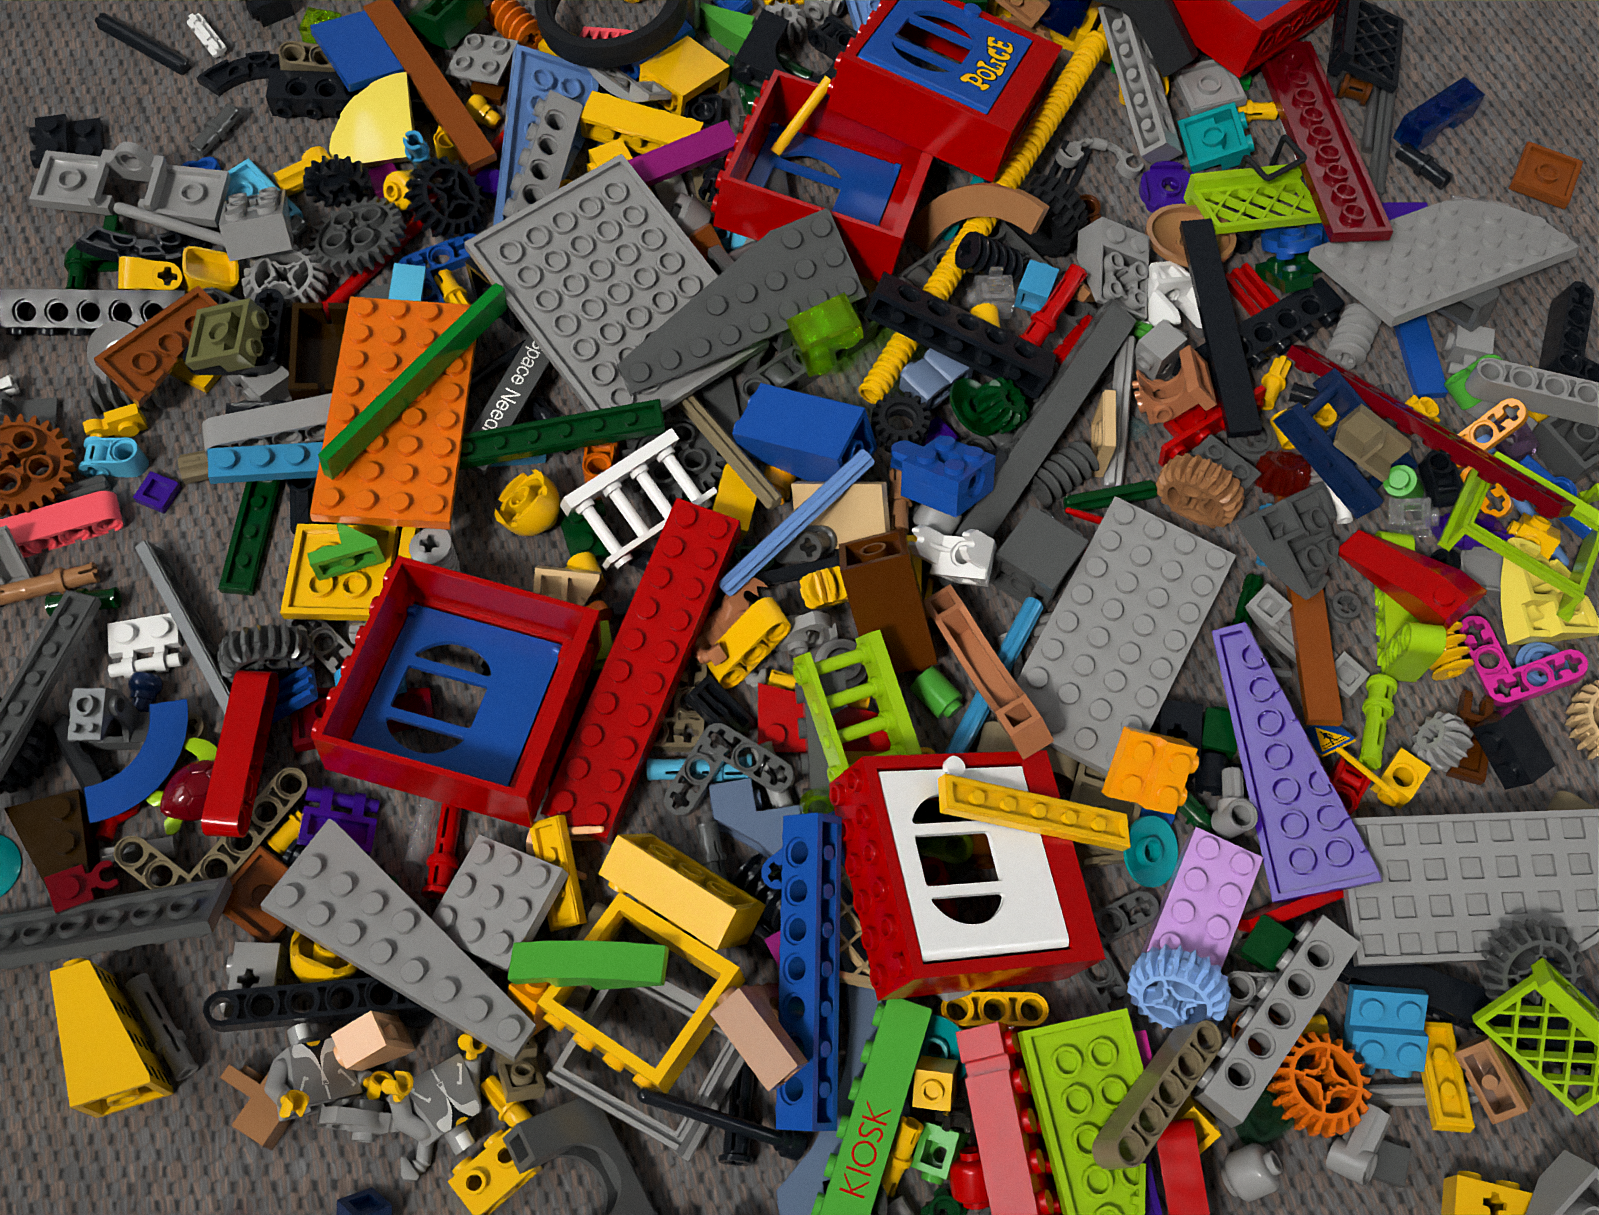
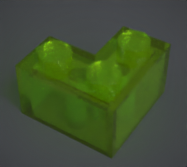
[786,292,864,377]

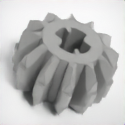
[765,0,807,48]
[1411,711,1474,772]

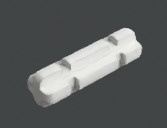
[187,13,227,58]

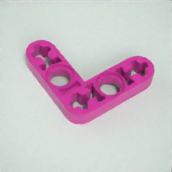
[1458,615,1588,708]

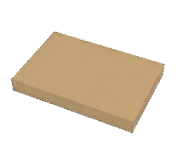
[791,481,890,549]

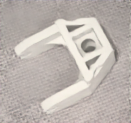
[1147,261,1202,329]
[909,525,997,587]

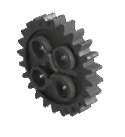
[308,196,407,277]
[622,410,727,506]

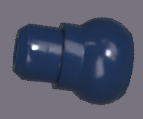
[128,672,163,712]

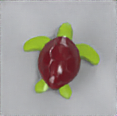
[145,737,217,836]

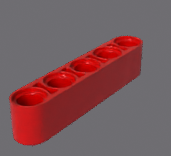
[201,670,279,838]
[1156,1118,1210,1215]

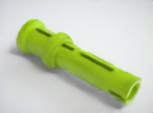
[1358,674,1398,771]

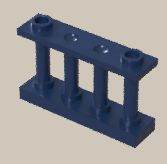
[1273,368,1418,519]

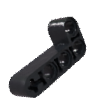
[1538,281,1599,382]

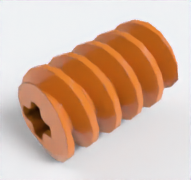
[485,0,542,50]

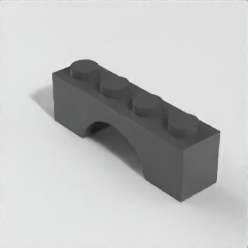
[795,671,848,814]

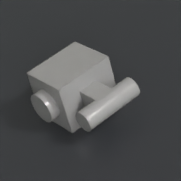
[1441,324,1495,375]

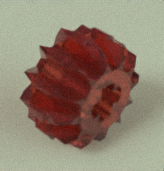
[1255,449,1311,498]

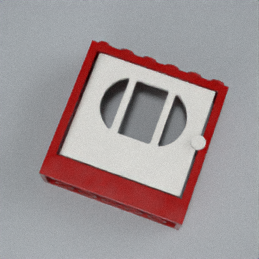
[829,750,1106,1001]

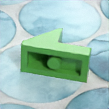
[307,523,386,581]

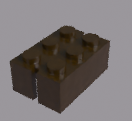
[288,303,349,401]

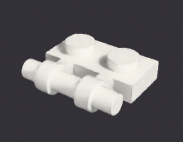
[107,613,182,679]

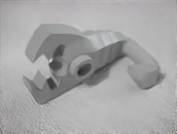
[744,611,838,692]
[316,1099,434,1183]

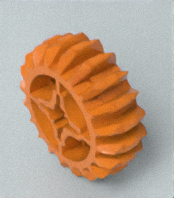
[1267,1031,1372,1138]

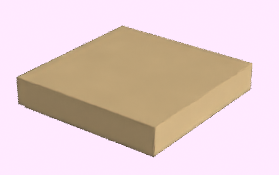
[1091,390,1116,477]

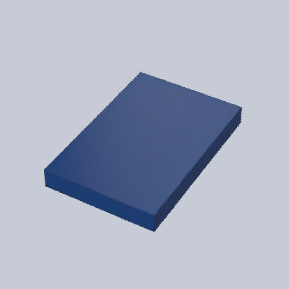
[310,10,404,92]

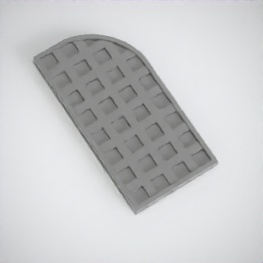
[1308,200,1580,327]
[1343,809,1599,967]

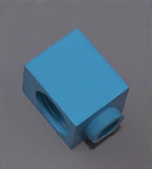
[1014,260,1059,313]

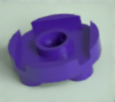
[1139,161,1194,213]

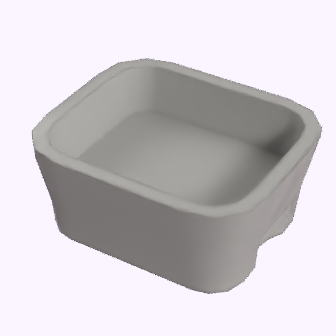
[1459,547,1504,599]

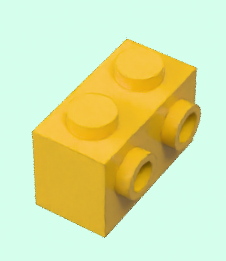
[447,1128,543,1215]

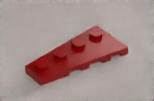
[758,683,891,752]

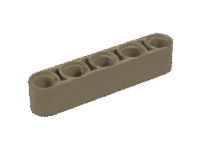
[1092,1020,1222,1170]

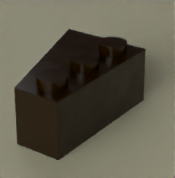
[4,789,105,899]

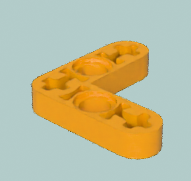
[1456,398,1528,519]

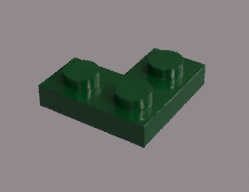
[1255,252,1322,294]

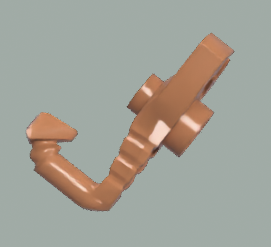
[691,577,780,666]

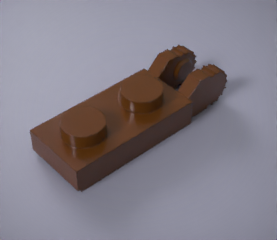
[1446,689,1494,786]

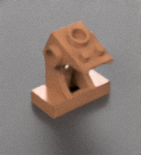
[1132,345,1217,424]

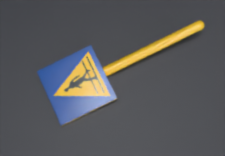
[1305,725,1391,792]

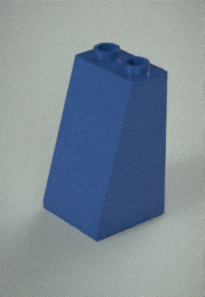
[732,383,877,482]

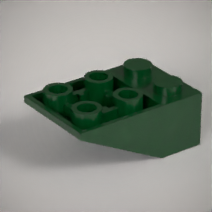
[403,0,488,50]

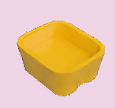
[182,246,239,295]

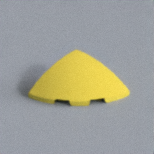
[329,72,415,168]
[1501,537,1599,645]

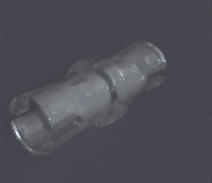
[403,796,440,867]

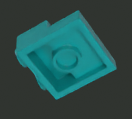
[1177,102,1255,173]

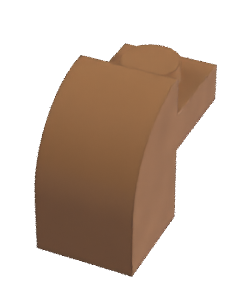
[220,1064,291,1150]

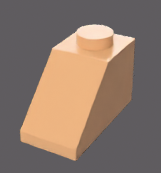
[331,1011,416,1071]

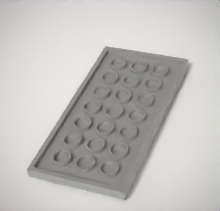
[1016,496,1236,776]

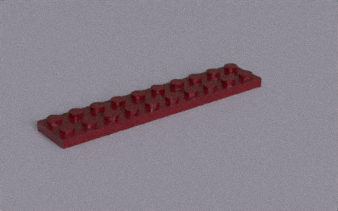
[1259,41,1393,242]

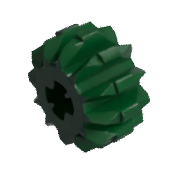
[973,376,1029,434]

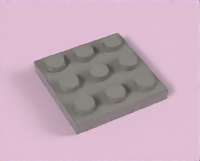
[431,834,569,972]

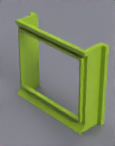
[1437,451,1599,622]

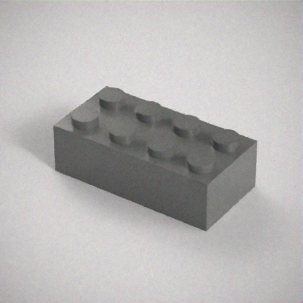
[1525,416,1599,484]

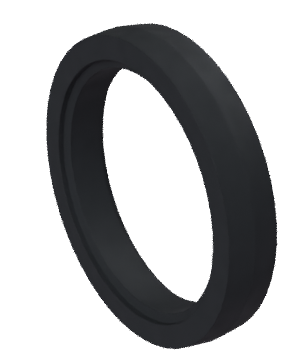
[534,0,688,68]

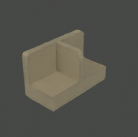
[1333,403,1412,482]

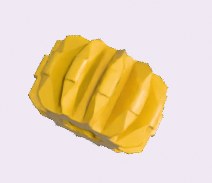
[800,566,849,610]

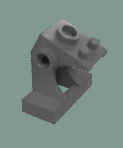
[67,688,149,750]

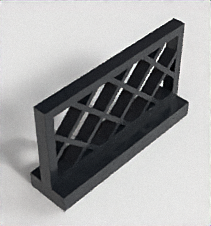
[1327,0,1404,94]

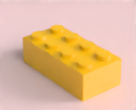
[598,833,766,951]

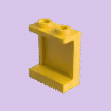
[639,36,730,116]

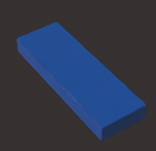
[1394,315,1449,399]

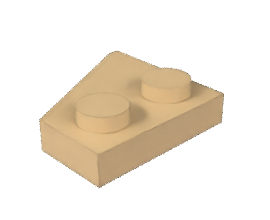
[533,565,602,606]

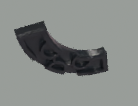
[196,51,280,97]
[76,225,211,263]

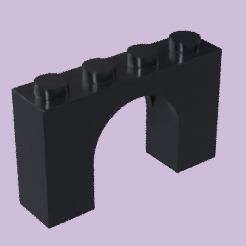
[731,9,846,91]

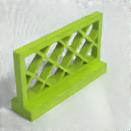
[1183,164,1322,235]
[1472,957,1599,1116]

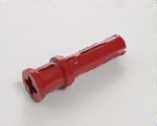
[1018,264,1088,348]
[421,803,463,900]

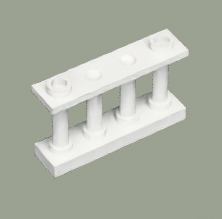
[560,428,718,571]

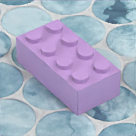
[1139,827,1263,969]

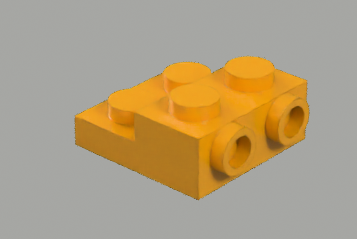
[1101,726,1199,815]

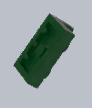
[558,497,613,560]

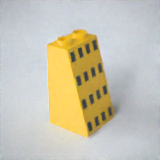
[50,958,174,1118]

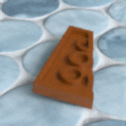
[94,285,218,408]

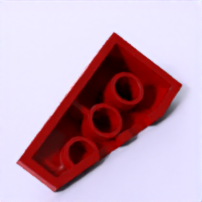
[1338,530,1488,631]

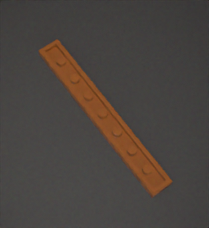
[363,0,497,172]
[1274,492,1343,726]

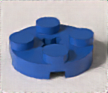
[1261,224,1323,260]

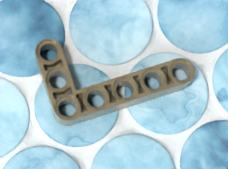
[113,767,307,890]

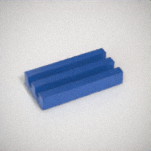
[271,666,318,725]

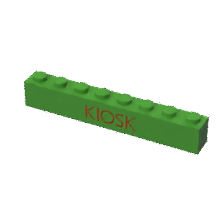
[811,998,933,1215]

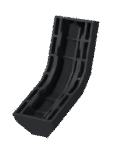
[1094,0,1198,78]

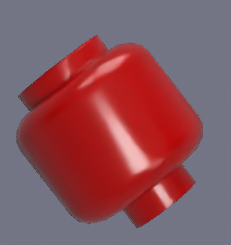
[949,1146,990,1210]

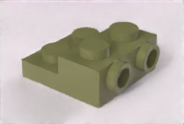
[185,298,269,372]

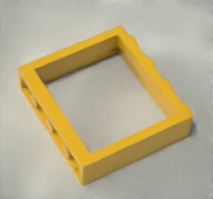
[537,892,746,1094]

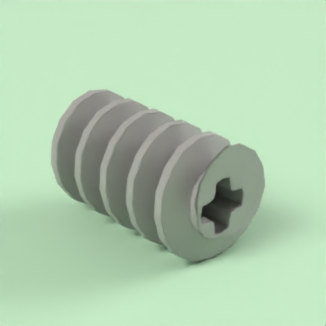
[1325,303,1382,370]
[409,528,460,572]

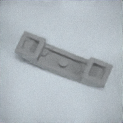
[587,67,672,102]
[1245,583,1370,698]

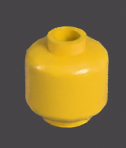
[383,170,412,211]

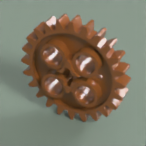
[0,414,77,517]

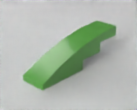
[507,940,669,990]

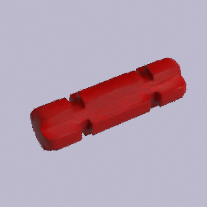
[1053,315,1093,366]

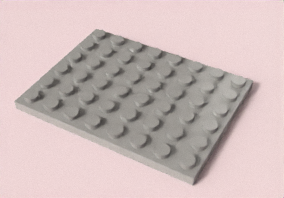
[464,154,769,444]

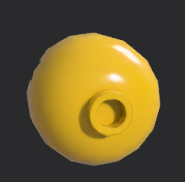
[494,469,561,537]
[290,930,361,983]

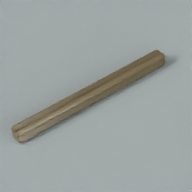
[677,394,782,510]

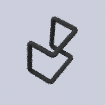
[1238,134,1307,210]

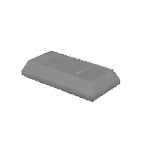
[0,525,34,585]

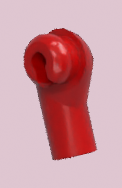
[95,803,140,842]

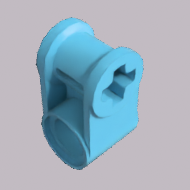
[78,436,149,478]

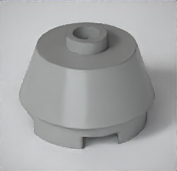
[669,192,712,236]

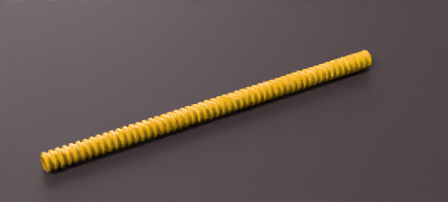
[858,31,1108,404]

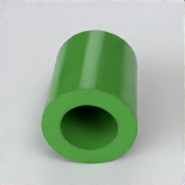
[1383,465,1424,507]
[910,666,963,719]

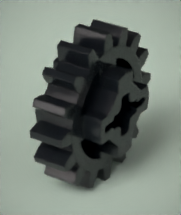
[303,154,372,208]

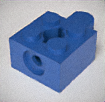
[890,435,996,518]

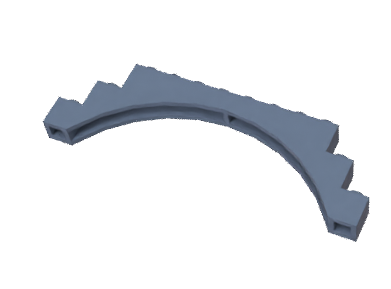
[709,778,911,1215]

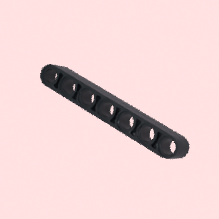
[203,977,430,1032]

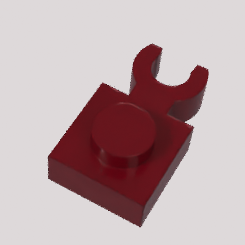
[44,860,121,914]

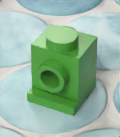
[911,1121,969,1185]

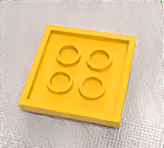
[280,524,400,621]

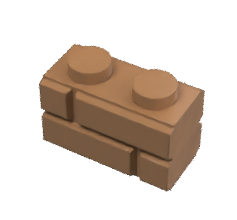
[1453,1034,1534,1124]

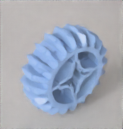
[1127,944,1231,1030]

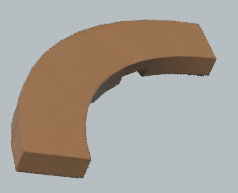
[907,183,1050,253]

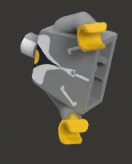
[264,1023,393,1122]
[381,1033,487,1156]

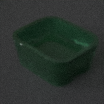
[1234,1079,1294,1147]

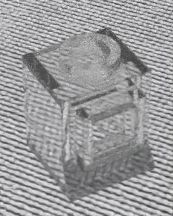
[1389,498,1440,537]

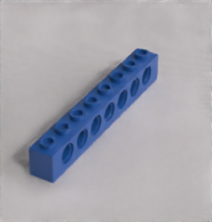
[775,812,842,1131]

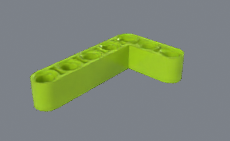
[1374,531,1446,683]

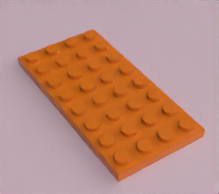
[310,296,477,530]

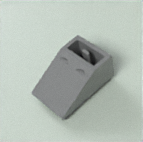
[219,187,294,261]
[1077,217,1149,320]

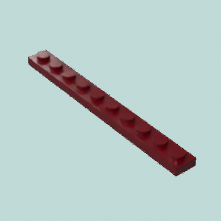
[1286,345,1576,519]

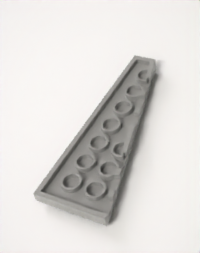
[260,819,536,1062]

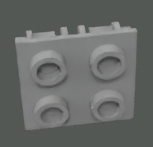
[445,32,519,91]

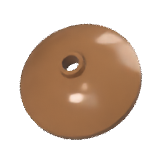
[1145,204,1237,268]

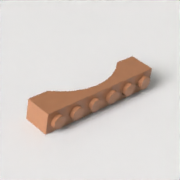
[923,584,1054,760]

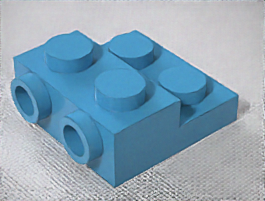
[1342,984,1429,1078]

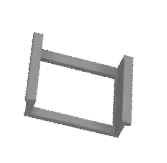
[546,981,745,1163]

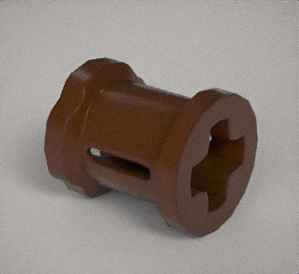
[1336,72,1373,106]

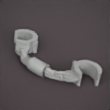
[1056,137,1144,179]

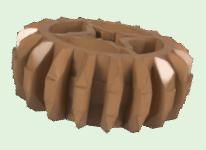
[1156,453,1245,529]

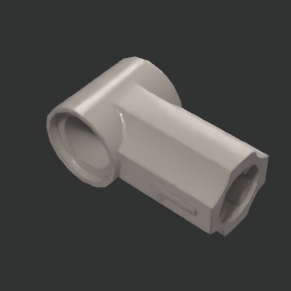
[1326,1102,1392,1186]

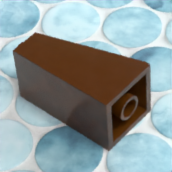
[839,528,938,675]

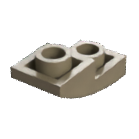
[494,1036,545,1104]

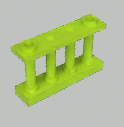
[793,629,922,783]

